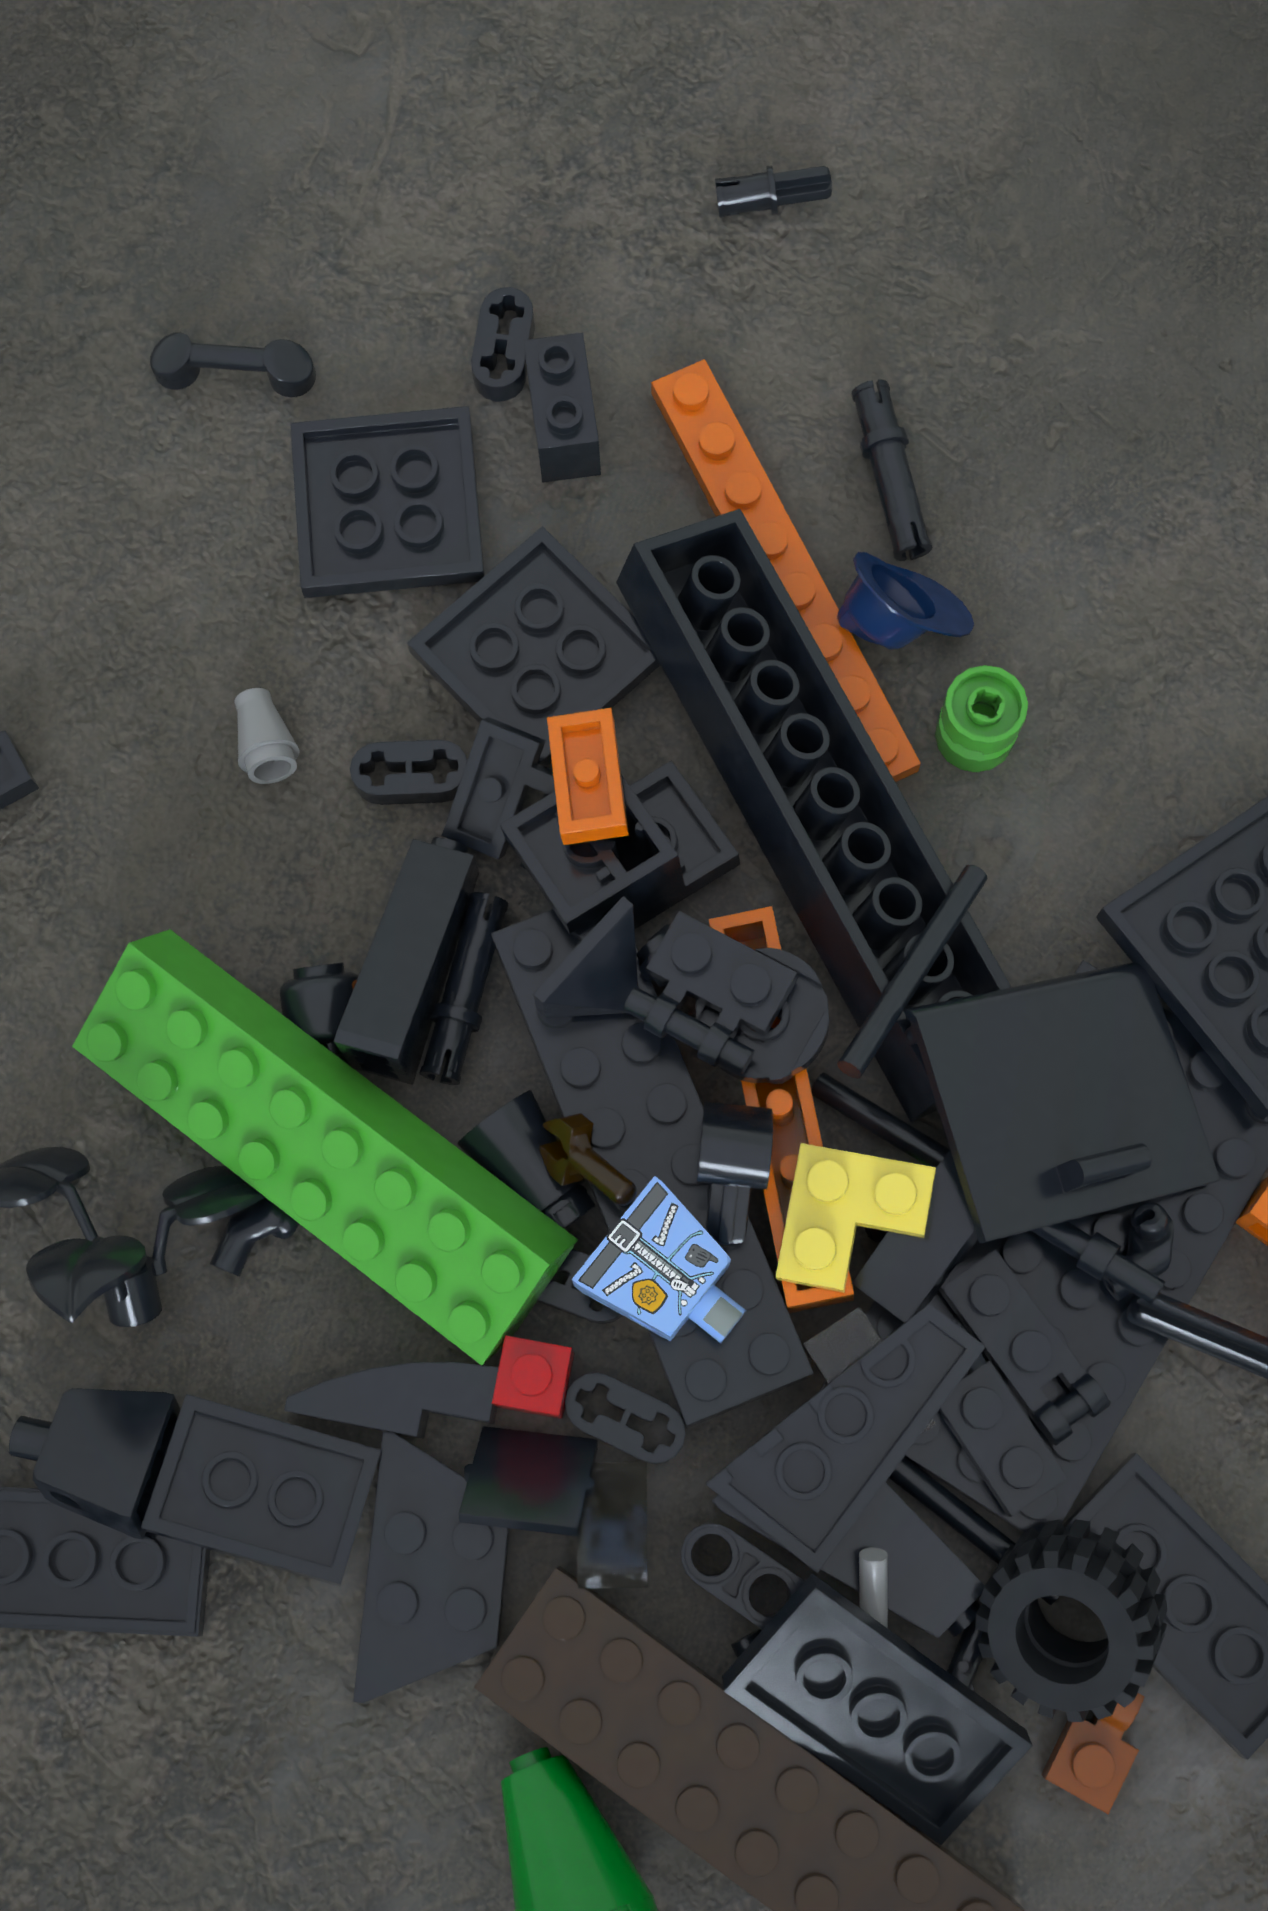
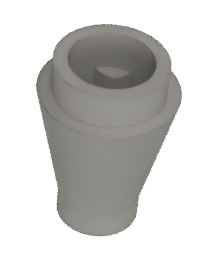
[234,688,299,784]

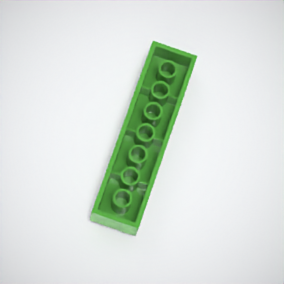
[72,929,578,1366]

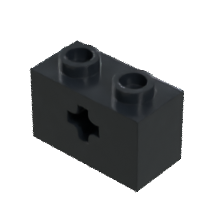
[523,332,601,483]

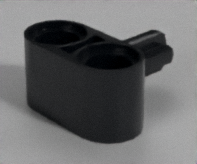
[697,1101,773,1245]

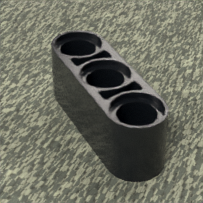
[681,1523,805,1630]

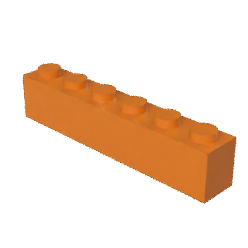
[708,906,854,1313]

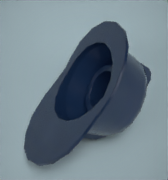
[837,552,974,650]

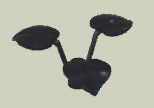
[0,1147,266,1327]

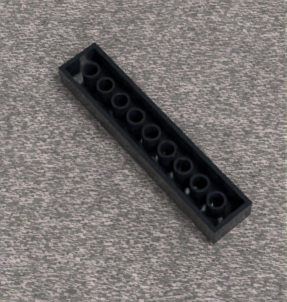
[616,509,1011,1122]

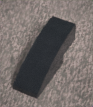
[852,1150,978,1322]
[284,1362,499,1439]

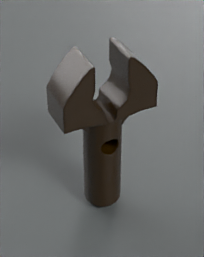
[539,1113,637,1206]

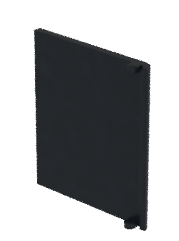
[904,962,1221,1244]

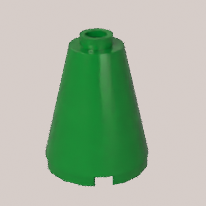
[501,1747,658,1911]

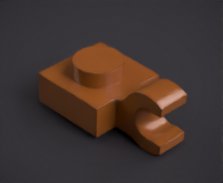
[1041,1693,1145,1815]

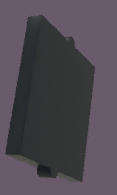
[458,1426,598,1536]

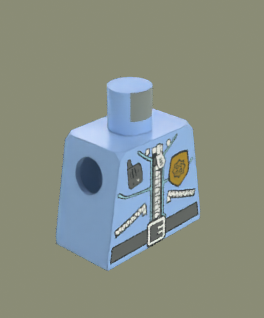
[572,1176,746,1343]

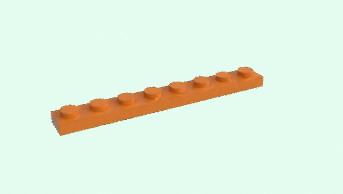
[651,359,921,782]

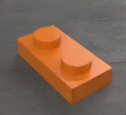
[547,708,629,845]

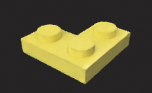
[776,1143,936,1293]

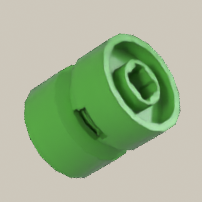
[935,665,1028,772]

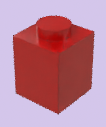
[492,1335,575,1419]

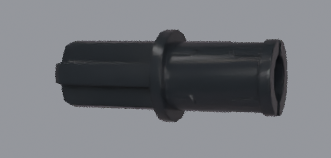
[715,165,832,218]

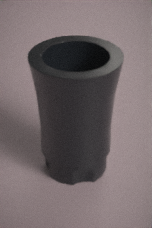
[457,1090,595,1229]

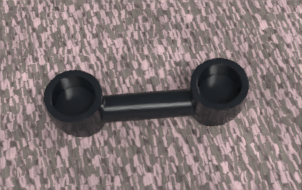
[150,332,316,397]

